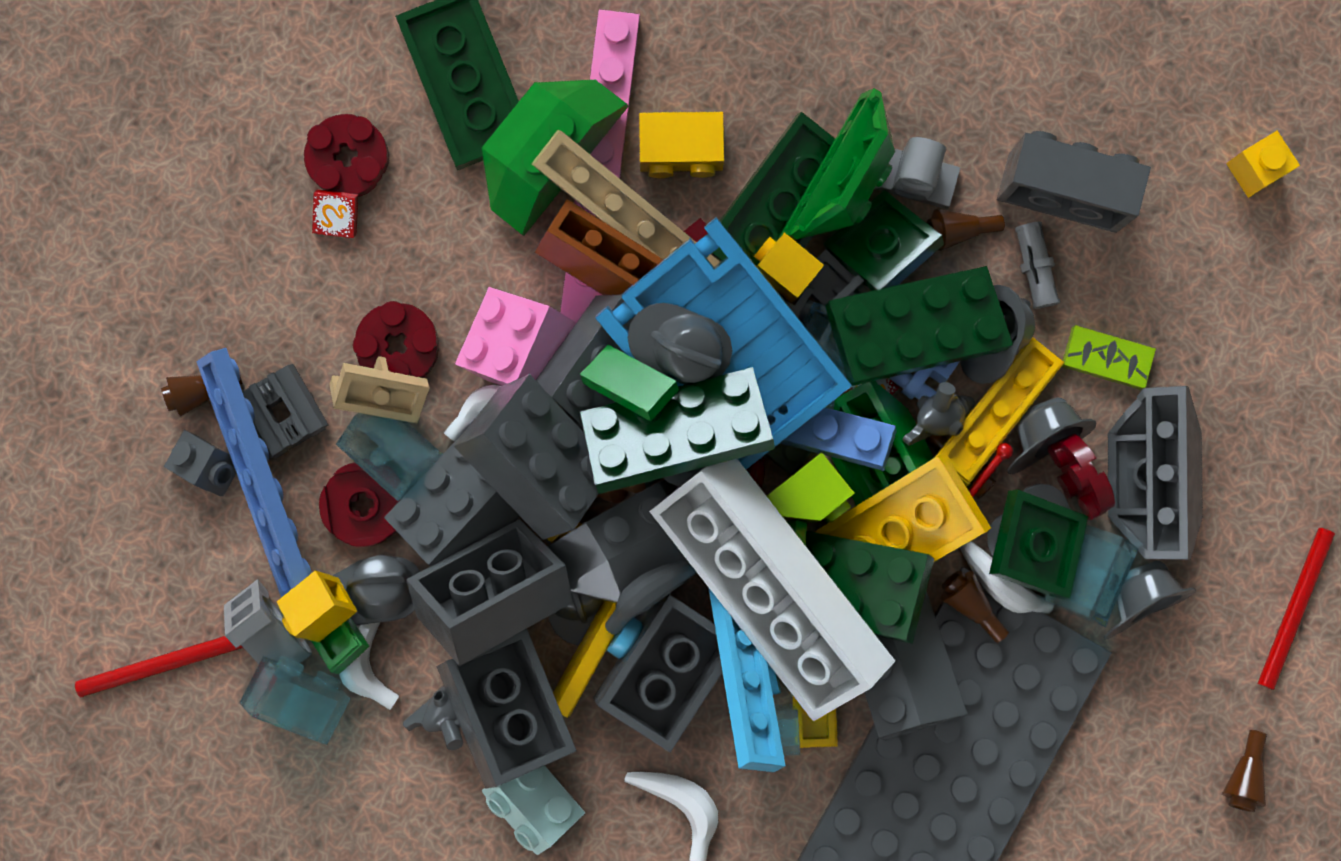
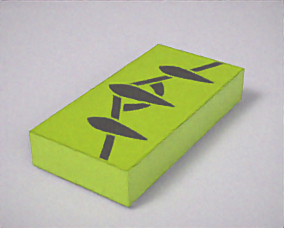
[1062,325,1156,390]

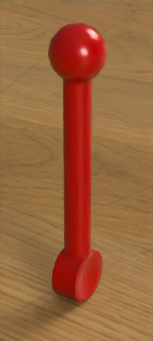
[968,443,1013,497]

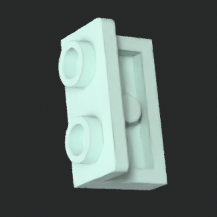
[482,765,585,855]

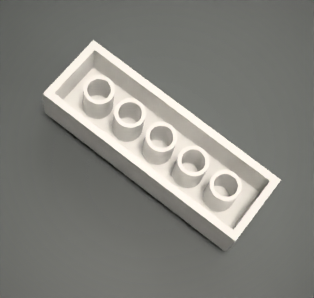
[649,459,895,721]

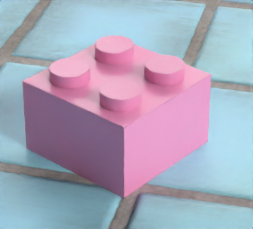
[455,287,576,386]

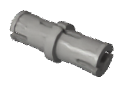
[1015,222,1060,309]

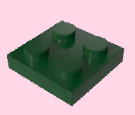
[824,190,944,291]
[989,490,1089,599]

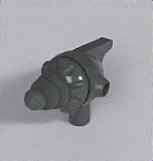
[902,382,975,446]
[403,685,464,750]

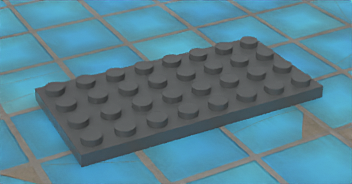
[797,567,1112,861]

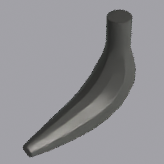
[605,560,697,635]

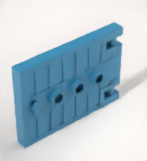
[595,217,852,469]

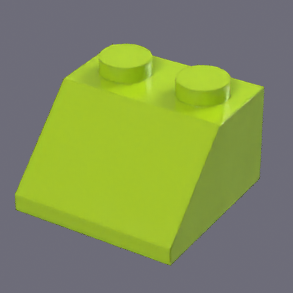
[767,452,855,524]

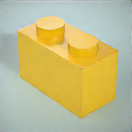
[639,112,724,178]

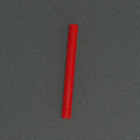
[1257,528,1335,690]
[75,636,243,698]

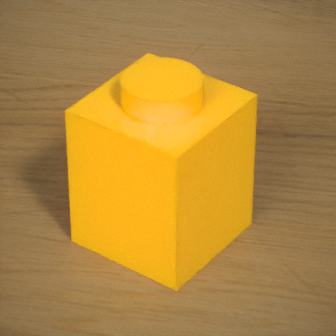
[1226,130,1300,198]
[754,232,824,303]
[276,570,358,642]

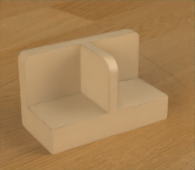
[330,356,430,423]

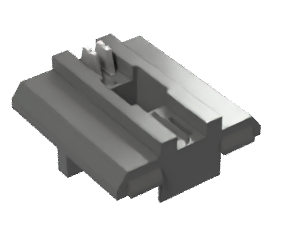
[242,364,329,459]

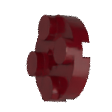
[304,114,389,197]
[353,301,439,378]
[1048,434,1115,521]
[319,462,405,547]

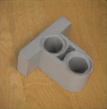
[874,137,961,209]
[224,579,312,681]

